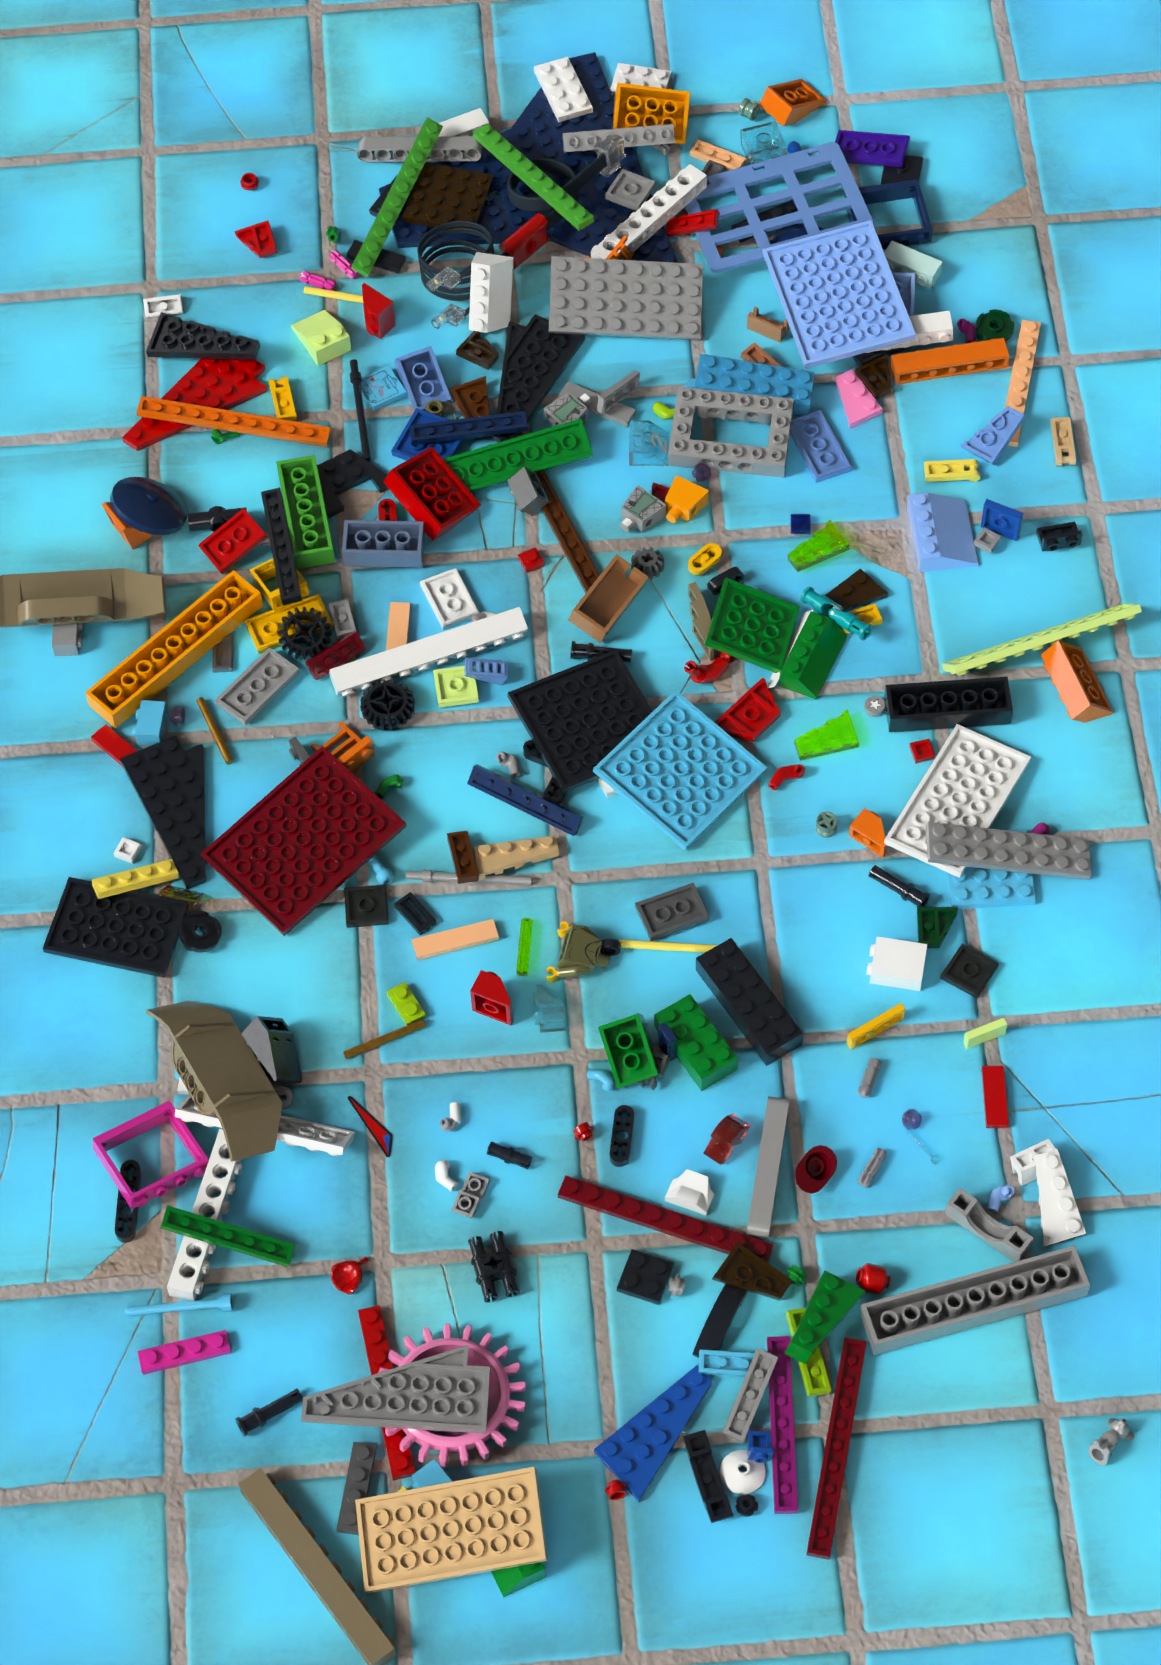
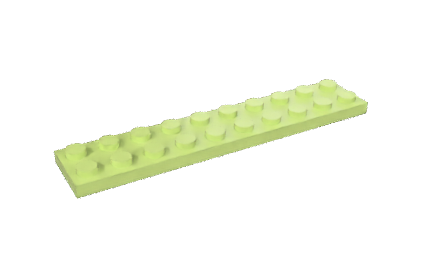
[942,603,1142,675]

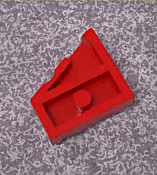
[234,220,278,258]

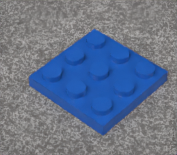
[391,408,464,461]

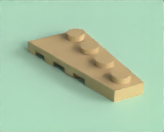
[474,835,559,880]

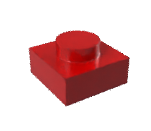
[518,547,544,573]

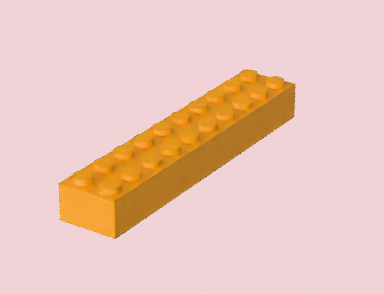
[85,570,263,729]

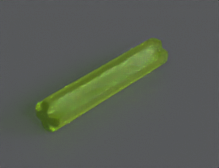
[516,918,533,976]

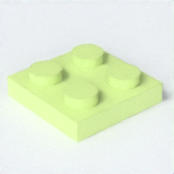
[433,666,479,708]

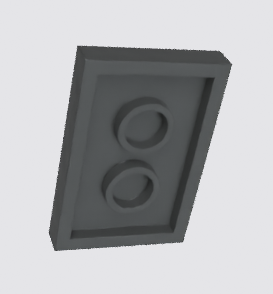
[635,883,709,941]

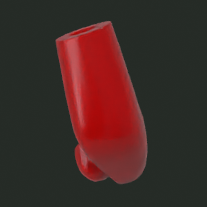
[768,764,805,790]

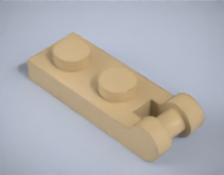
[1050,417,1076,466]

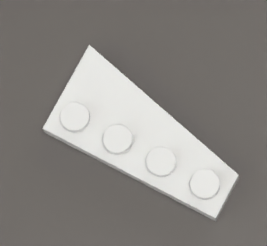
[1035,1149,1086,1247]

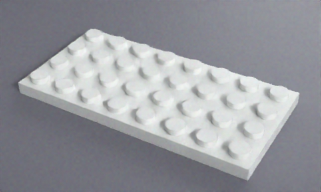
[884,724,1031,878]

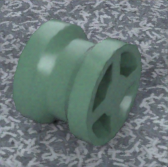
[738,98,760,121]
[816,812,837,838]

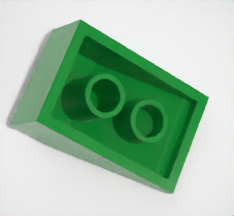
[598,1013,659,1089]

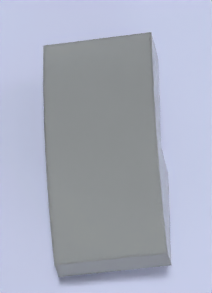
[451,1172,490,1219]

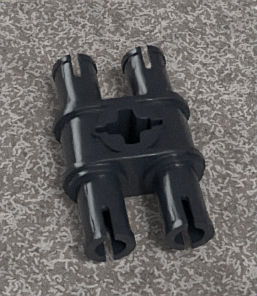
[468,1231,520,1303]

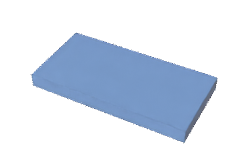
[790,410,852,483]

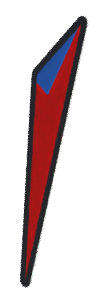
[348,1096,392,1157]

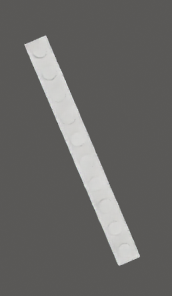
[329,607,528,697]

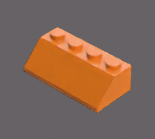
[1041,640,1114,723]

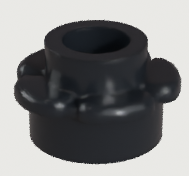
[735,1494,758,1517]

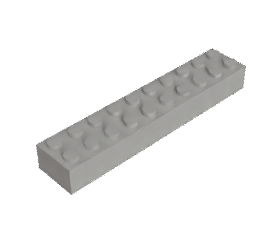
[860,1245,1090,1355]

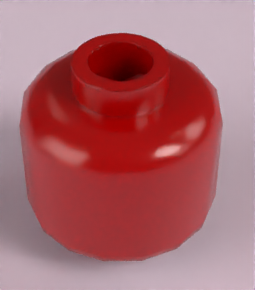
[856,1263,890,1295]

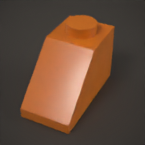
[849,808,887,857]

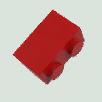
[362,283,395,339]
[470,970,513,1026]

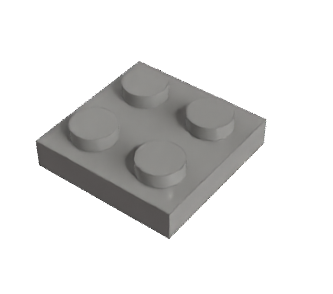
[605,169,655,211]

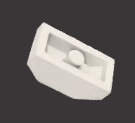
[665,1169,714,1215]

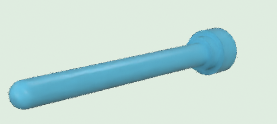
[125,1293,233,1316]

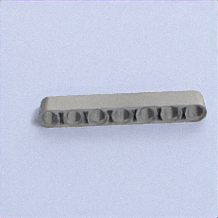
[357,136,483,162]
[747,1096,790,1238]

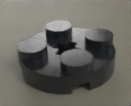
[178,910,222,953]

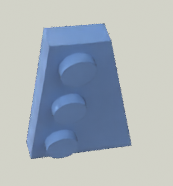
[960,406,1026,465]

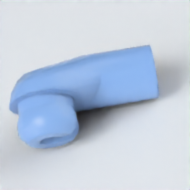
[988,1185,1015,1213]

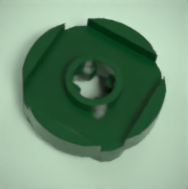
[976,309,1014,343]

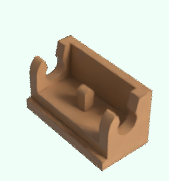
[747,306,789,343]

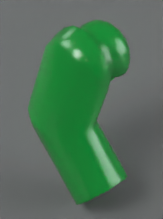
[375,774,404,798]

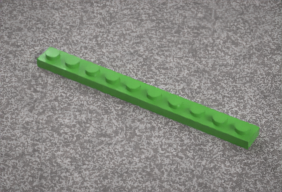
[351,117,443,277]
[473,123,594,230]

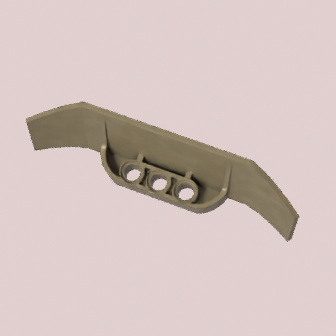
[0,568,166,628]
[146,1001,282,1162]

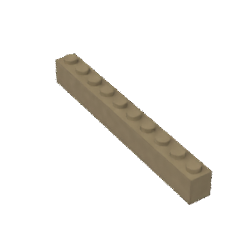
[238,1468,397,1665]

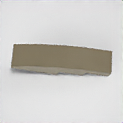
[688,582,714,661]

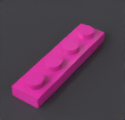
[137,1330,231,1375]

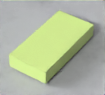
[963,1018,1007,1049]

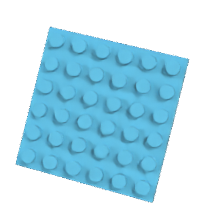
[593,690,767,850]

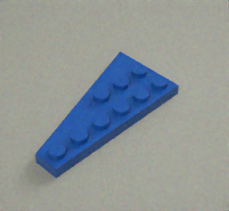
[594,1365,712,1502]

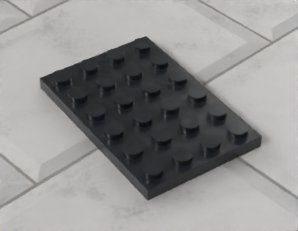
[42,877,189,978]

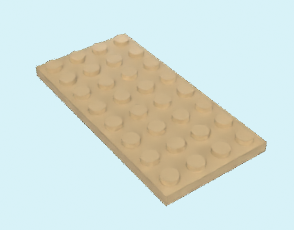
[355,1467,548,1594]

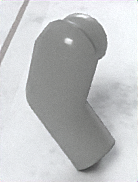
[496,752,521,778]

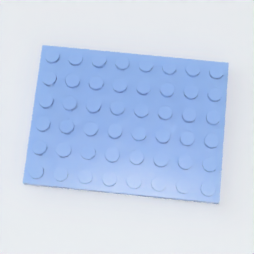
[762,220,916,369]

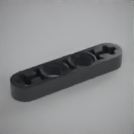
[115,1160,141,1243]

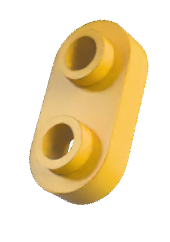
[688,543,722,576]

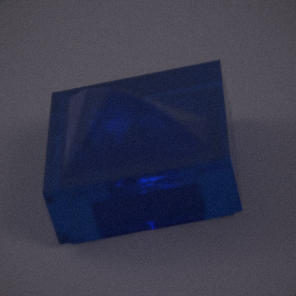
[790,514,811,534]

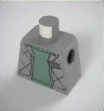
[544,393,592,426]
[620,485,666,532]

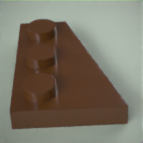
[450,376,489,418]

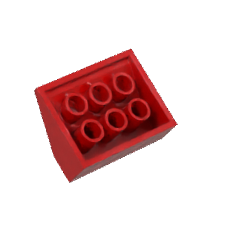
[383,447,481,541]

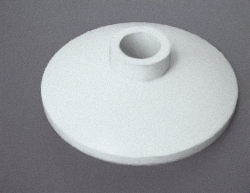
[720,1450,766,1495]

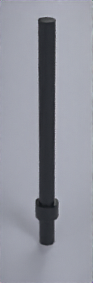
[350,359,371,461]

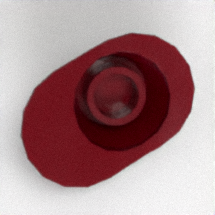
[795,1145,837,1194]

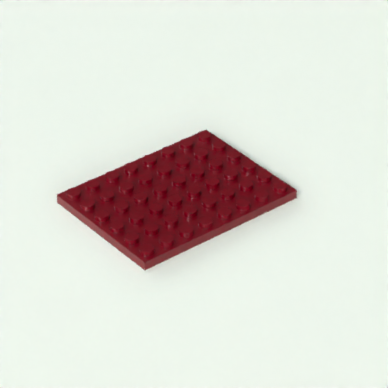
[200,746,407,936]

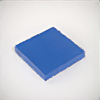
[981,499,1023,541]

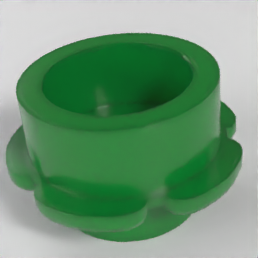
[786,1265,807,1286]

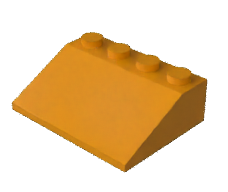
[613,83,690,145]

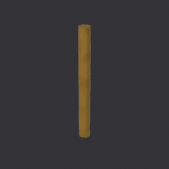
[196,697,234,765]
[343,1019,425,1059]

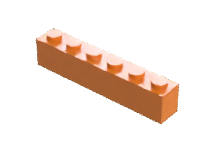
[890,338,1009,385]

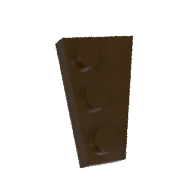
[825,569,888,612]
[712,1242,793,1301]

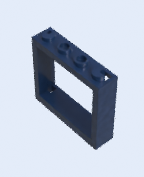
[844,179,932,249]

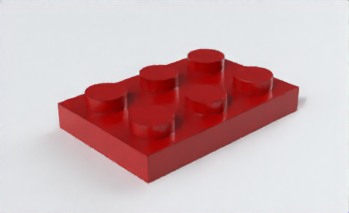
[198,508,267,574]

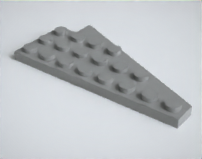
[301,1345,490,1434]

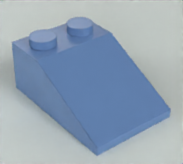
[394,346,451,411]

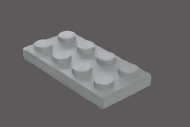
[215,647,300,726]

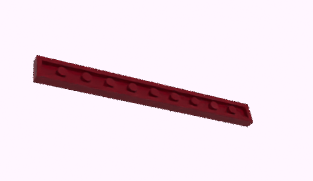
[558,1175,774,1263]
[806,1337,867,1560]

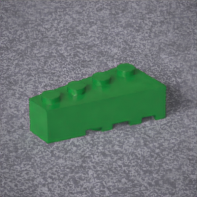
[784,1271,865,1364]

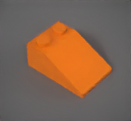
[760,79,826,126]

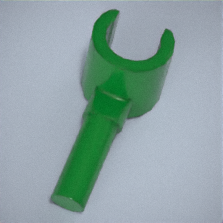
[211,429,240,444]

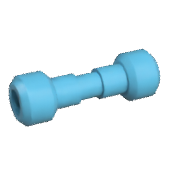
[368,854,394,885]

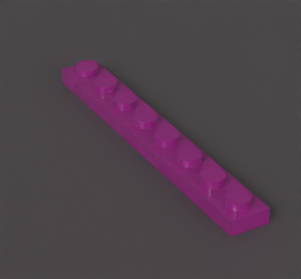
[767,1336,798,1514]

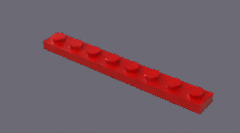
[358,1305,415,1481]

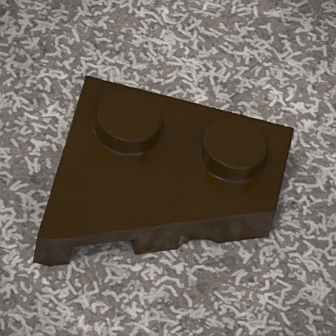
[456,331,499,370]
[855,355,892,399]

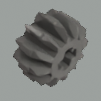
[631,546,664,580]

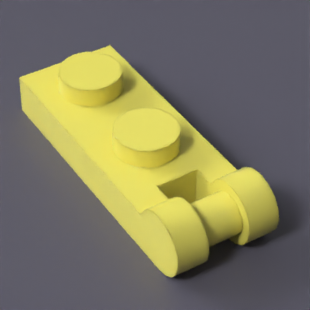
[924,459,980,482]

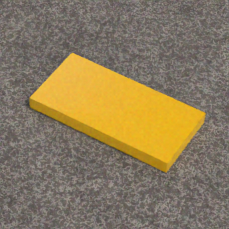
[244,594,334,654]

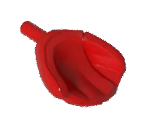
[331,1256,369,1295]

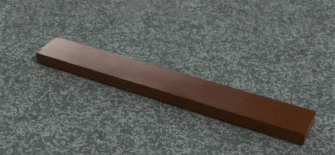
[536,471,600,594]

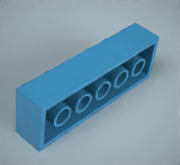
[695,353,815,416]

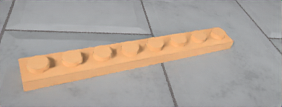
[1005,320,1041,447]

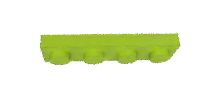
[786,1308,831,1397]

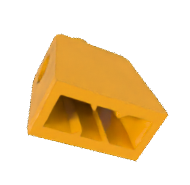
[665,475,709,523]

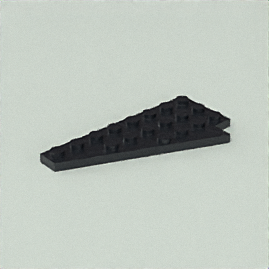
[493,314,585,443]
[120,736,206,889]

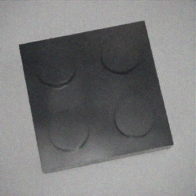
[617,1249,674,1305]

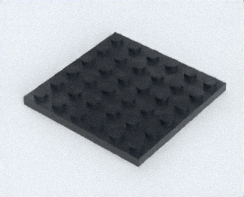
[507,650,653,793]

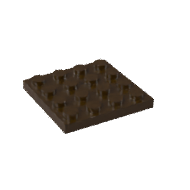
[402,162,494,235]

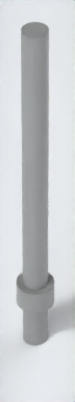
[406,869,532,885]

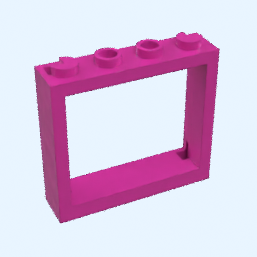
[93,1100,209,1209]

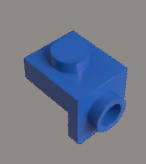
[747,1431,774,1463]

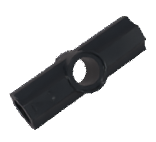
[188,506,247,532]

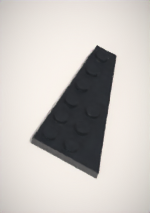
[146,312,260,360]

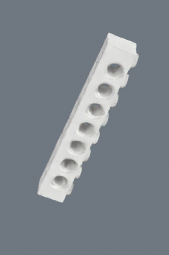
[591,164,707,260]
[167,1129,242,1301]

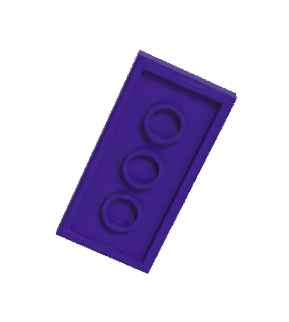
[835,130,911,167]

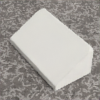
[143,294,183,318]

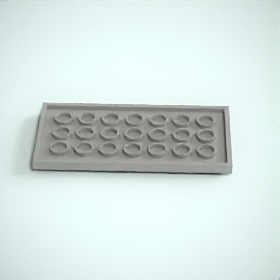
[548,256,703,340]

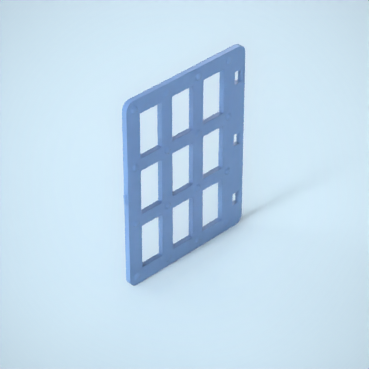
[684,142,874,273]

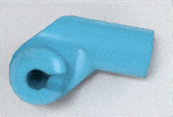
[587,1069,615,1091]

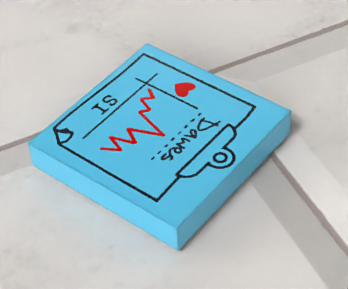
[360,365,407,411]

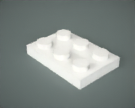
[610,63,671,95]

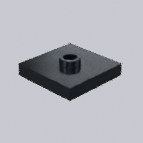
[881,155,923,189]

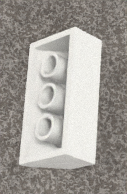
[469,252,514,333]

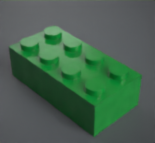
[654,994,738,1091]

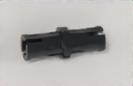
[487,1141,532,1170]

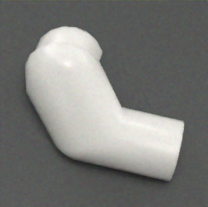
[435,1160,458,1192]

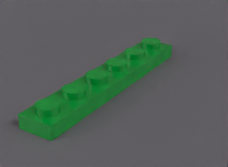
[160,1205,295,1267]

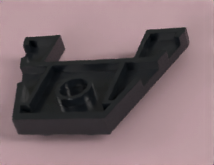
[317,449,389,518]

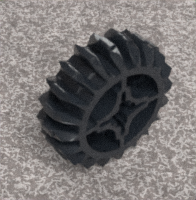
[277,606,332,661]
[360,679,415,731]

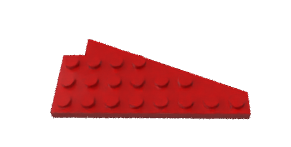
[122,358,267,451]

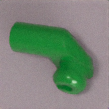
[326,226,340,243]

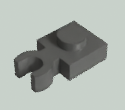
[639,1052,671,1090]

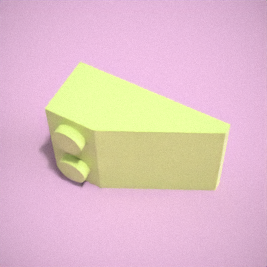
[291,310,351,366]

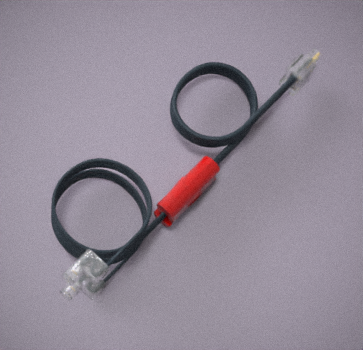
[417,135,626,329]

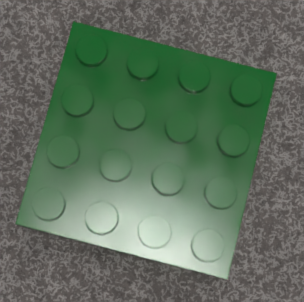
[704,577,800,673]

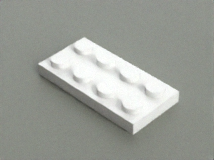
[534,57,593,122]

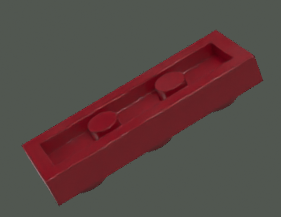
[305,631,366,680]

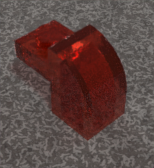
[703,1114,751,1165]

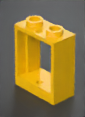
[250,558,309,612]

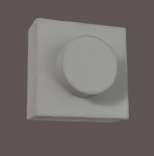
[973,527,1001,554]

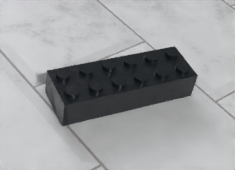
[884,676,1013,732]
[696,938,803,1066]

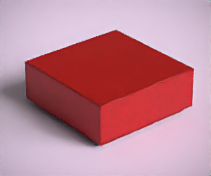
[909,739,935,764]

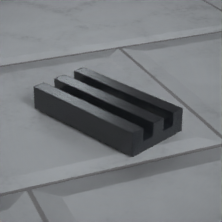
[394,892,436,935]

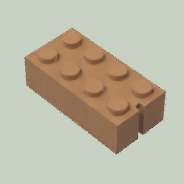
[568,554,649,643]

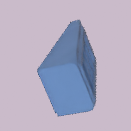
[465,657,508,685]

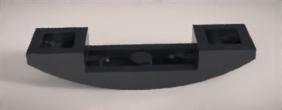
[692,1284,748,1358]
[683,1430,734,1524]

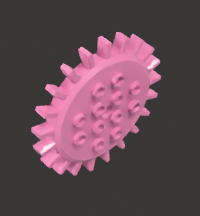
[379,1323,526,1467]

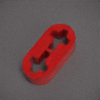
[378,499,397,521]

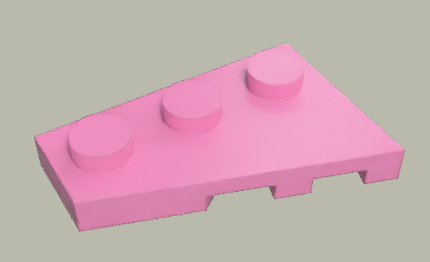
[835,369,883,429]

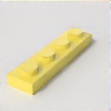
[92,859,179,899]

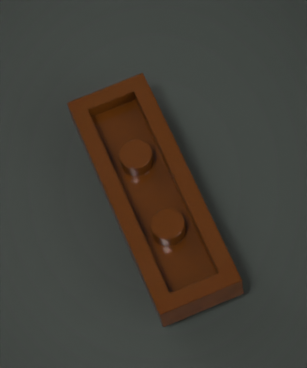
[447,831,479,884]

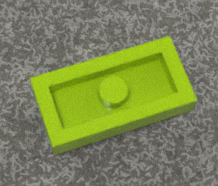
[386,982,426,1026]

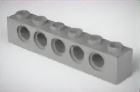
[562,124,675,152]

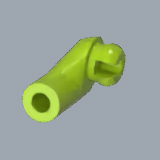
[653,402,675,419]

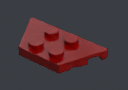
[714,678,781,742]

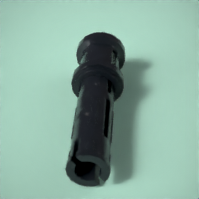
[570,641,632,662]
[868,865,930,907]
[235,1388,303,1437]

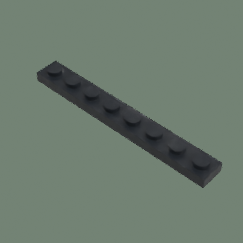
[261,487,302,605]

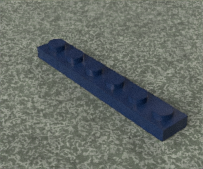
[410,411,528,445]
[467,764,584,836]

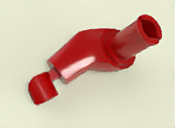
[684,652,734,684]

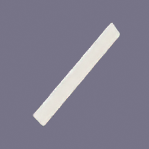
[767,610,814,688]

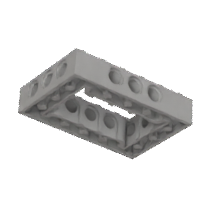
[668,387,794,478]

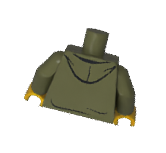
[546,921,610,983]

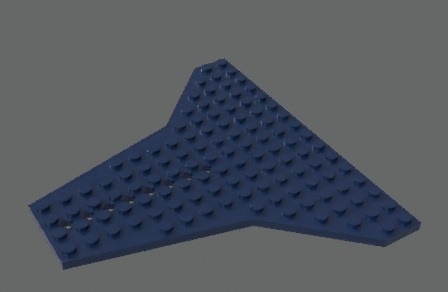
[379,52,678,263]

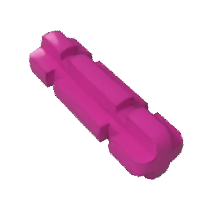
[330,250,359,279]
[300,271,336,291]

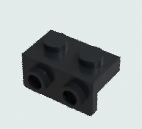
[1036,521,1082,552]

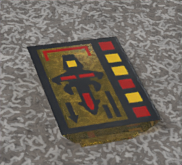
[159,885,204,904]

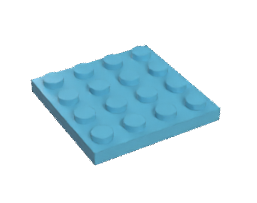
[947,829,1036,909]

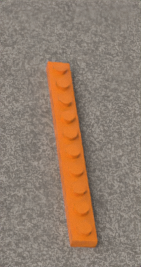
[137,396,331,447]

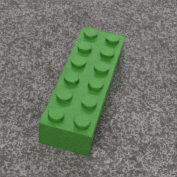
[276,455,335,569]

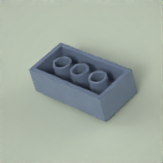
[342,520,425,568]

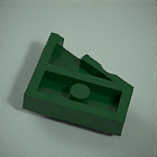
[917,907,958,948]

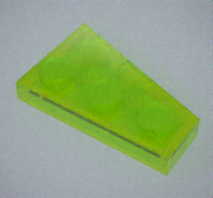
[788,520,850,572]
[794,709,859,761]

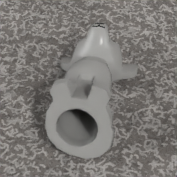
[1088,1418,1134,1465]

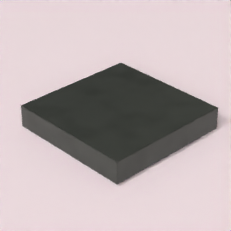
[344,884,389,928]
[940,944,999,998]

